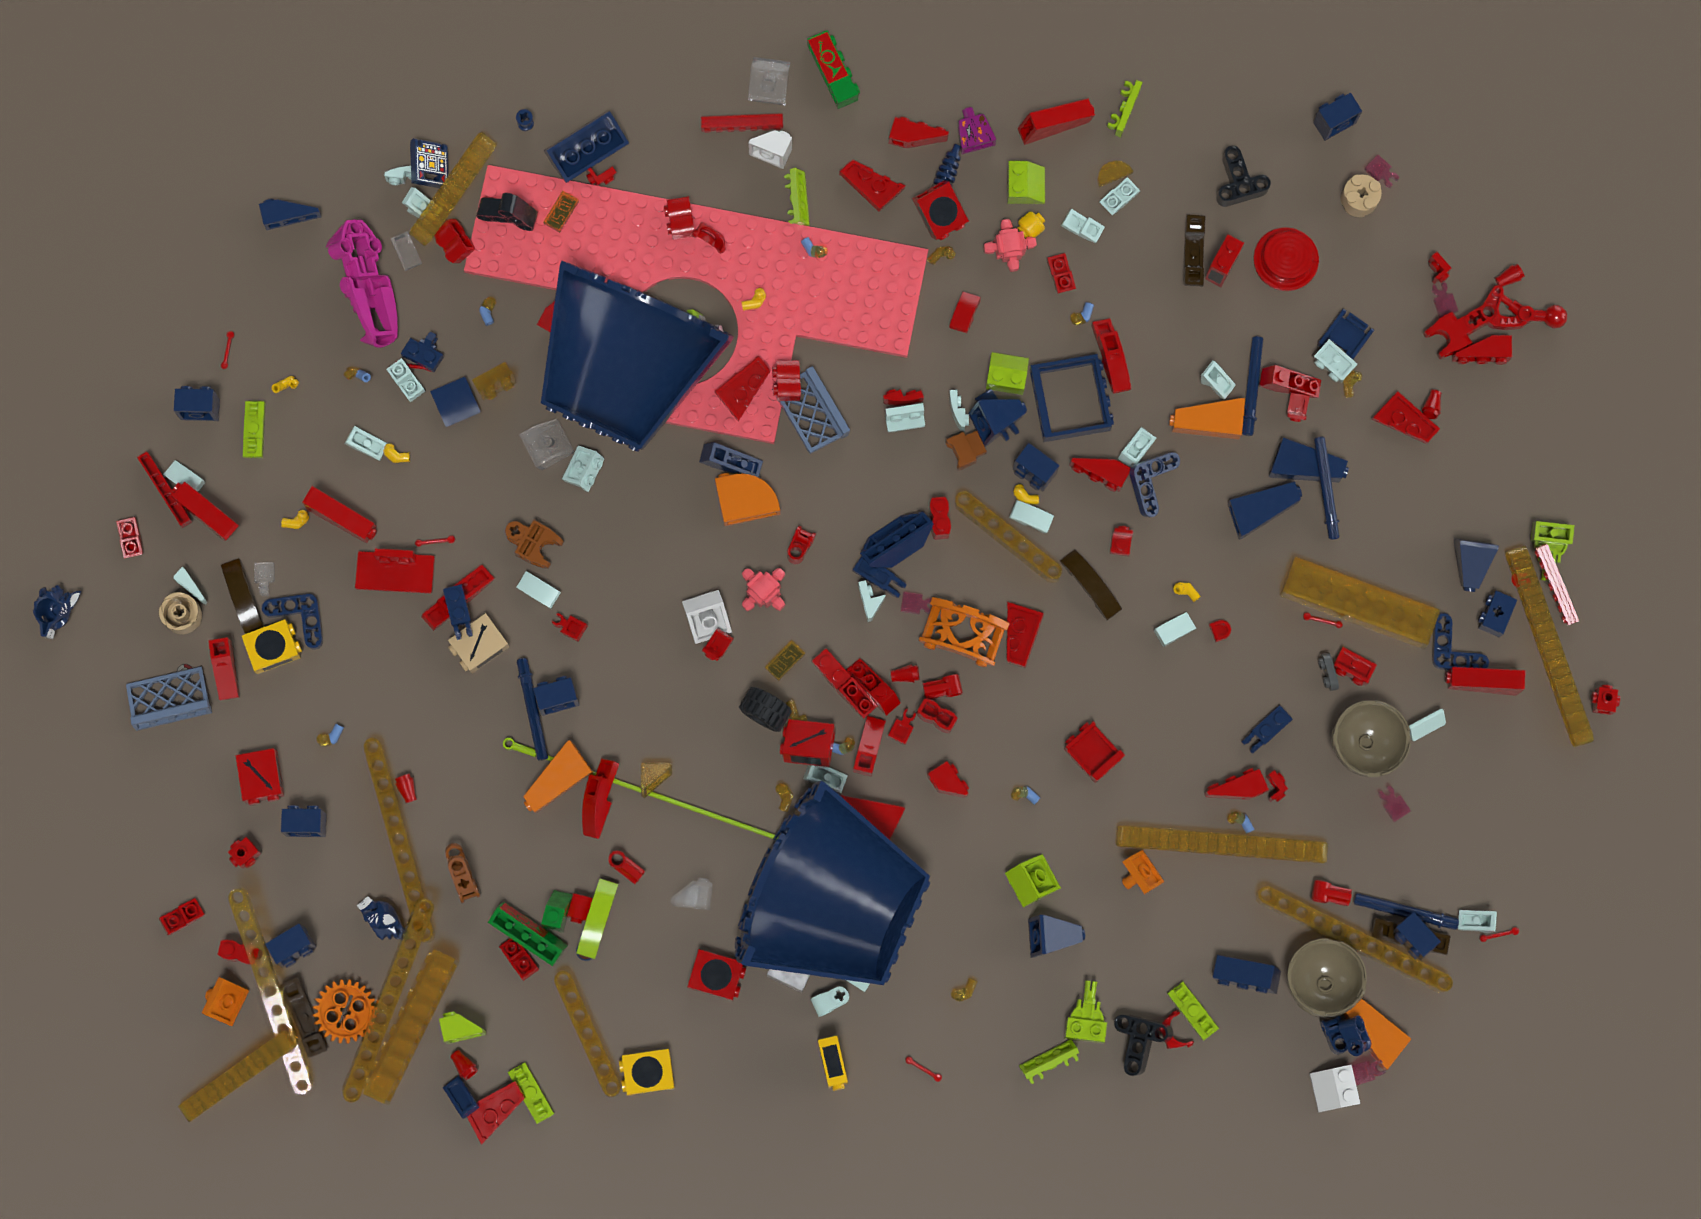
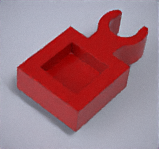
[552,613,588,642]
[888,709,916,745]

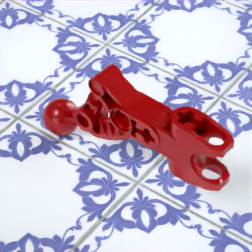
[1423,285,1568,359]

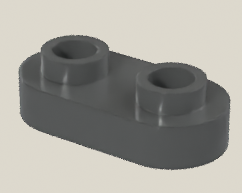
[1318,652,1339,691]

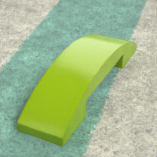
[576,879,618,959]

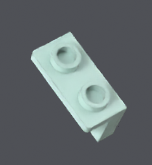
[1314,339,1358,383]
[885,403,925,432]
[562,446,604,492]

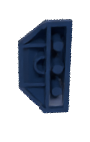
[860,512,934,568]

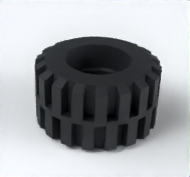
[739,687,792,732]

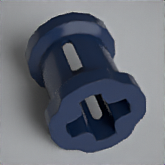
[516,109,534,131]

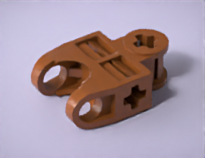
[505,520,564,569]
[445,843,480,903]

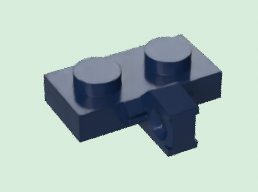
[401,332,444,372]

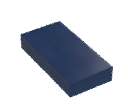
[442,1076,480,1119]

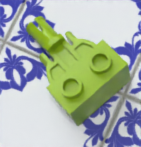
[1530,521,1575,581]
[1064,981,1107,1044]

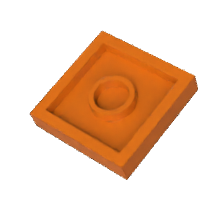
[1122,850,1164,895]
[202,977,249,1026]

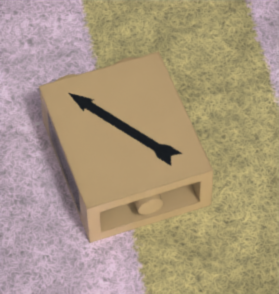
[448,613,509,674]

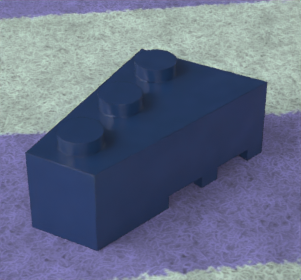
[1213,955,1281,994]

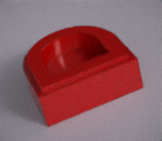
[1209,620,1231,643]

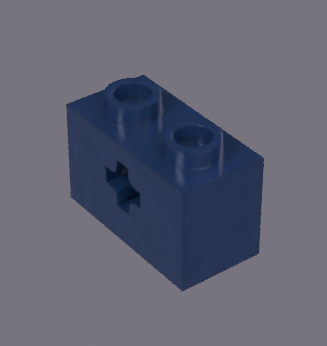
[1478,591,1517,638]

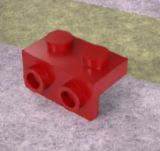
[1334,647,1377,686]

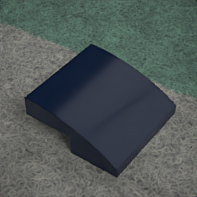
[430,376,481,427]

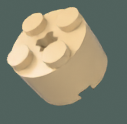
[1340,175,1382,217]
[159,592,202,634]

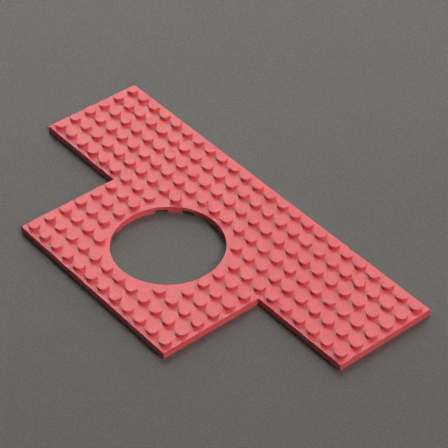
[464,165,928,444]

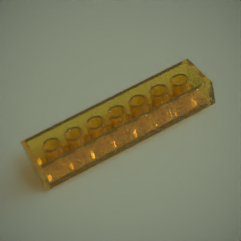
[1280,557,1440,649]
[362,949,459,1105]

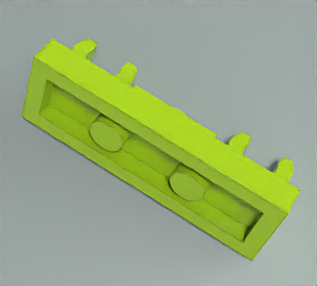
[1107,80,1143,138]
[784,168,810,226]
[243,401,265,458]
[1167,982,1219,1041]
[1019,1040,1079,1084]
[508,1063,554,1124]

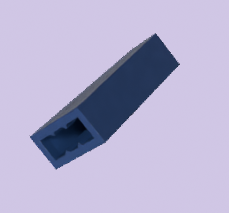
[1269,438,1349,483]
[1227,482,1302,540]

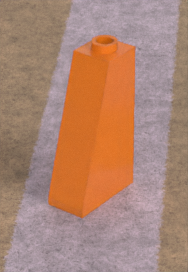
[1169,398,1245,439]
[523,740,594,813]
[1343,999,1411,1070]

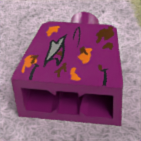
[958,107,996,155]

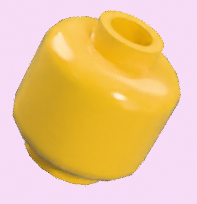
[1017,211,1045,239]

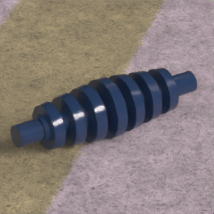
[932,144,961,187]

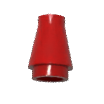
[1495,264,1525,287]
[1422,390,1442,419]
[891,664,920,683]
[395,773,417,803]
[450,1050,478,1080]

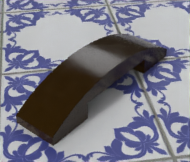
[1184,215,1205,287]
[1060,550,1122,621]
[221,558,263,634]
[1371,918,1451,955]
[279,977,327,1058]

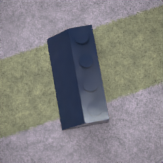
[544,111,629,183]

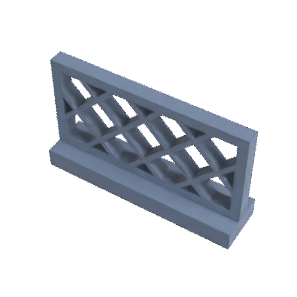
[772,366,850,454]
[126,667,212,731]

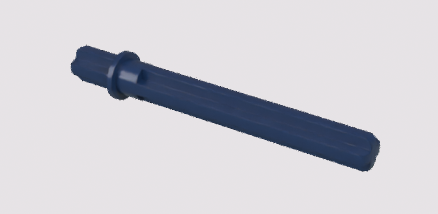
[1242,336,1264,436]
[1314,436,1340,540]
[517,658,548,761]
[1354,893,1459,930]

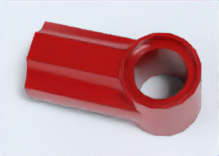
[922,674,963,699]
[608,851,645,885]
[1311,880,1352,906]

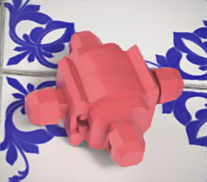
[983,219,1037,272]
[742,568,785,611]

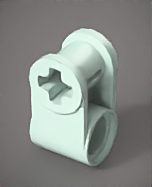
[810,987,849,1017]

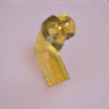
[927,246,956,265]
[1343,371,1362,398]
[786,700,808,721]
[775,783,793,812]
[951,978,977,1002]

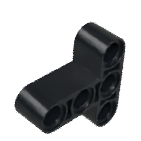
[1216,146,1271,207]
[476,193,538,231]
[1114,1015,1173,1076]

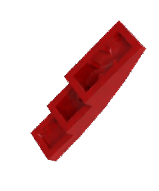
[421,565,495,631]

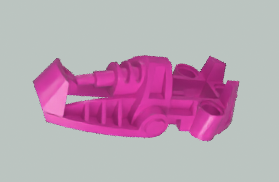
[326,219,398,348]

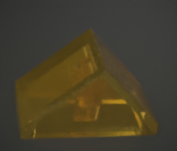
[641,763,672,798]

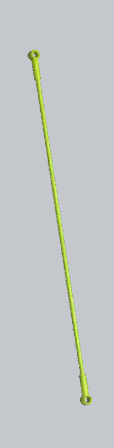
[503,738,775,839]

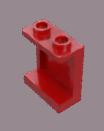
[1064,721,1125,783]

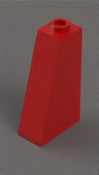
[1018,98,1095,145]
[171,481,239,541]
[302,486,377,543]
[1445,667,1526,696]
[840,795,905,840]

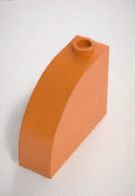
[715,473,780,526]

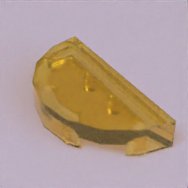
[1098,161,1134,188]

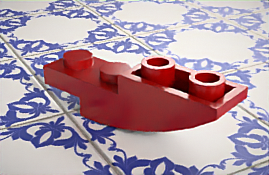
[1092,318,1131,394]
[811,648,878,719]
[582,759,619,839]

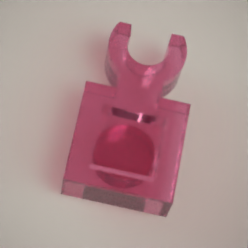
[1365,155,1399,188]
[1432,282,1458,318]
[901,592,931,615]
[1378,786,1411,822]
[1352,1060,1386,1085]

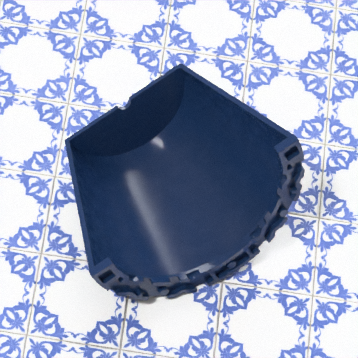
[541,261,734,452]
[735,781,930,985]

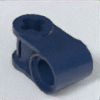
[1320,1015,1347,1055]
[1339,1015,1372,1056]

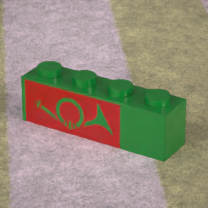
[807,30,860,109]
[488,902,568,966]

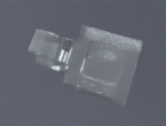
[254,562,275,596]

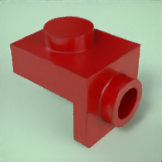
[586,166,617,186]
[1286,392,1310,422]
[702,628,734,661]
[1266,770,1288,802]

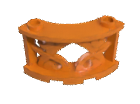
[918,597,1009,668]

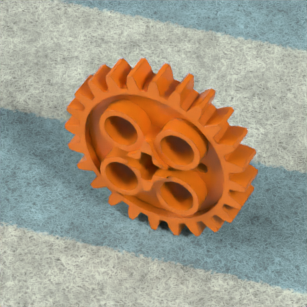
[312,979,377,1044]

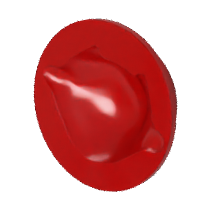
[1253,227,1319,291]

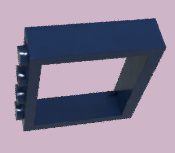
[1029,354,1114,442]

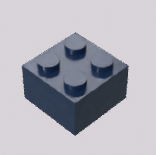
[1313,93,1362,141]
[174,386,220,421]
[1013,443,1060,491]
[533,676,580,716]
[281,805,327,837]
[1394,912,1441,961]
[265,924,316,968]

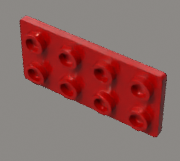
[355,548,435,594]

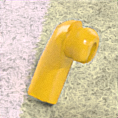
[741,288,766,311]
[271,376,299,393]
[383,444,410,463]
[1013,484,1039,504]
[281,510,309,529]
[1173,582,1201,602]

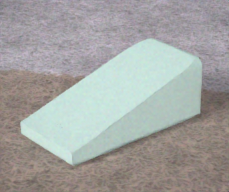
[344,426,387,461]
[1118,427,1156,468]
[163,460,205,492]
[173,567,208,604]
[1154,612,1196,647]
[803,765,848,793]

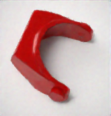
[692,222,726,254]
[1160,1010,1194,1049]

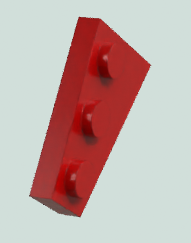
[839,160,905,212]
[714,356,771,421]
[1372,391,1440,444]
[1007,602,1044,668]
[467,1081,525,1145]

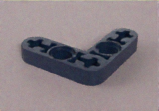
[1129,452,1180,517]
[262,594,323,650]
[1432,613,1489,670]

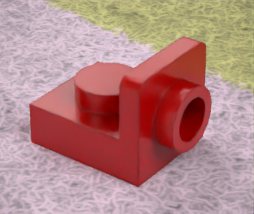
[1428,252,1452,285]
[1110,526,1133,557]

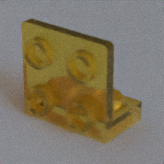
[472,362,516,401]

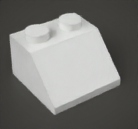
[749,130,792,169]
[682,590,732,644]
[1310,1065,1360,1112]

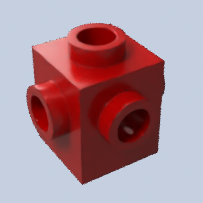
[1591,685,1620,715]
[228,837,261,869]

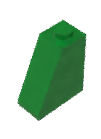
[541,890,573,933]

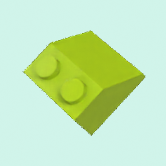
[1007,161,1045,204]
[986,352,1029,395]
[1005,854,1061,907]
[439,1012,487,1044]

